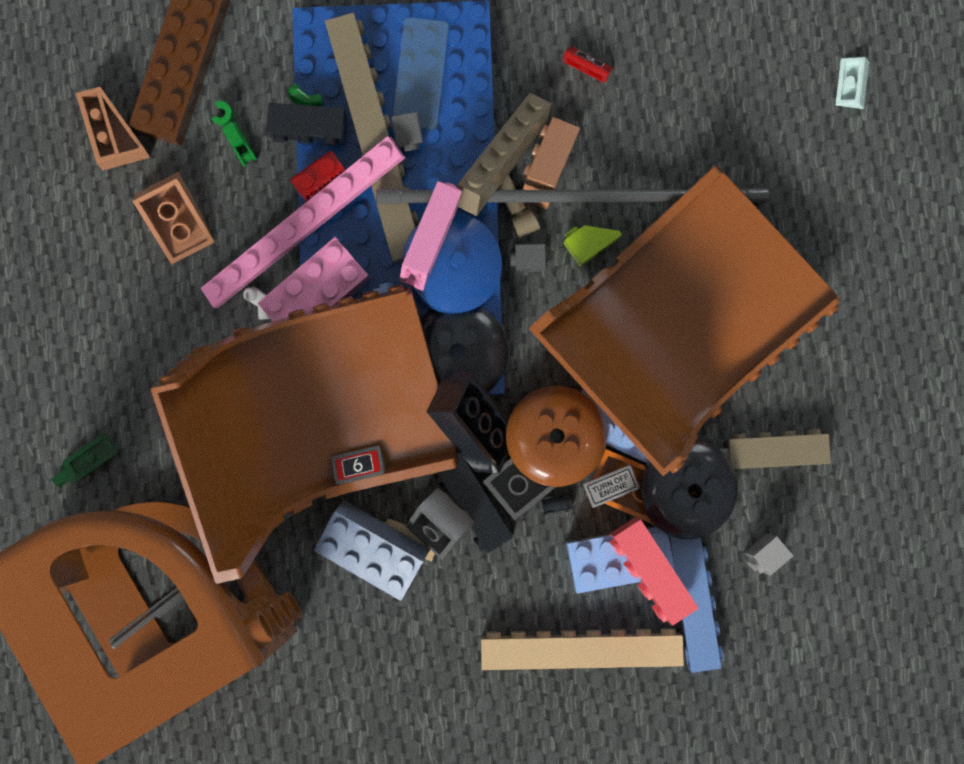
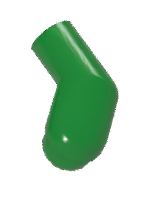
[287,84,323,106]

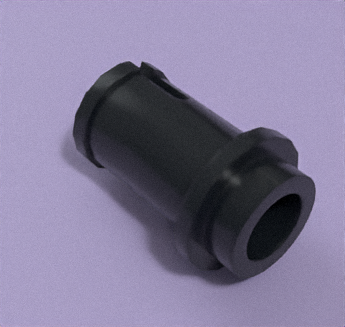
[541,493,573,515]

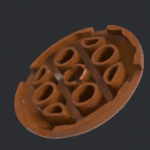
[506,386,607,487]

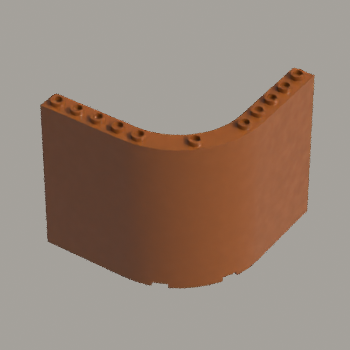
[529,165,840,476]
[150,284,459,584]

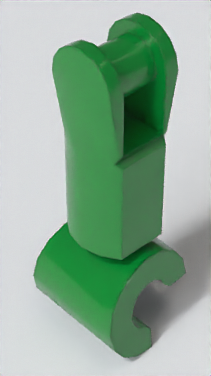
[211,101,257,167]

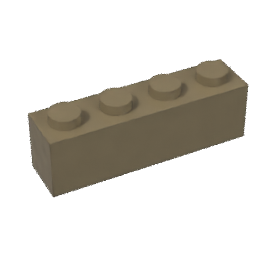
[725,429,831,469]

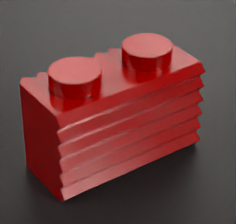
[290,151,345,202]

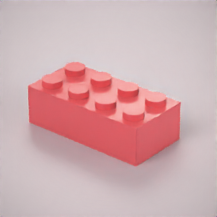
[609,517,699,626]

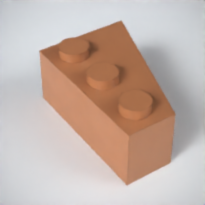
[76,87,150,171]
[522,117,580,210]

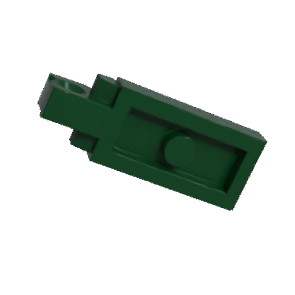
[51,433,120,487]

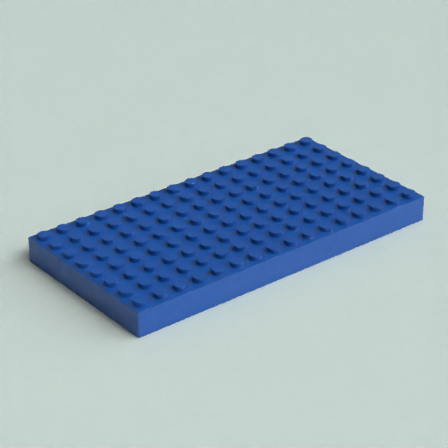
[293,1,504,395]

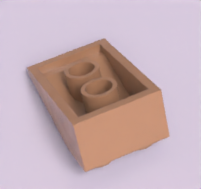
[133,172,215,265]

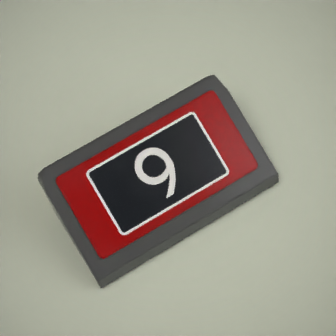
[331,444,387,485]

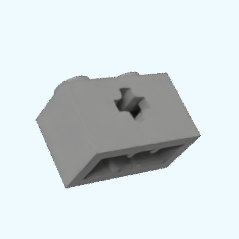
[744,533,793,576]

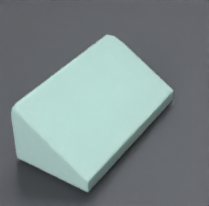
[836,57,869,109]

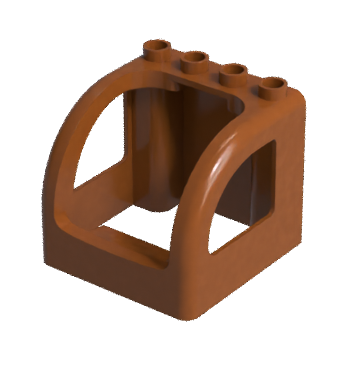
[0,502,303,764]

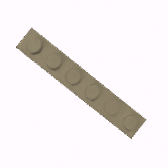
[457,93,551,216]

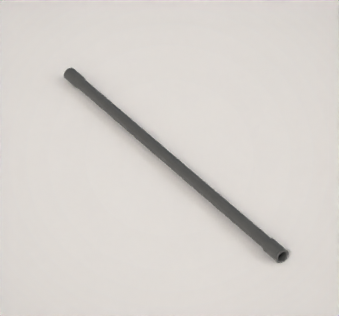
[376,188,769,204]

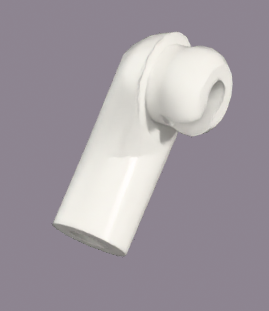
[243,287,270,320]

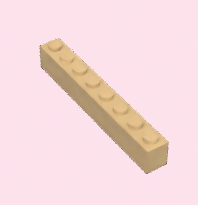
[481,628,684,670]

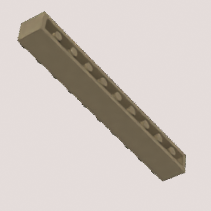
[325,13,419,265]

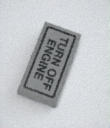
[583,465,640,508]

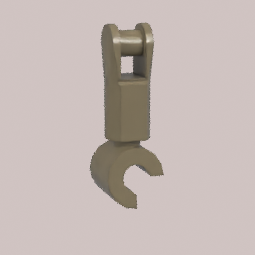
[498,175,540,239]

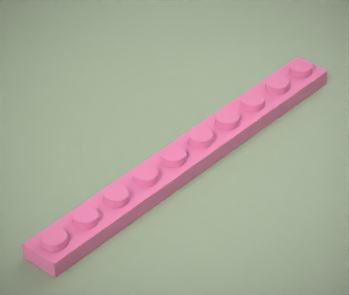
[201,136,405,308]

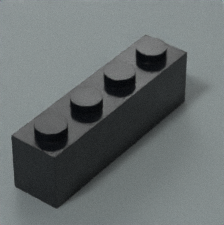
[433,453,513,553]

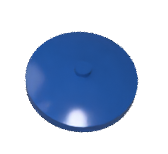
[402,212,502,314]

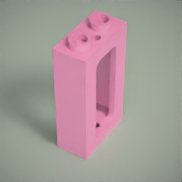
[399,181,462,291]

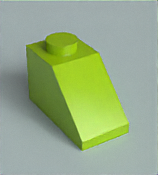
[563,225,622,267]

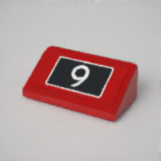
[563,46,613,83]

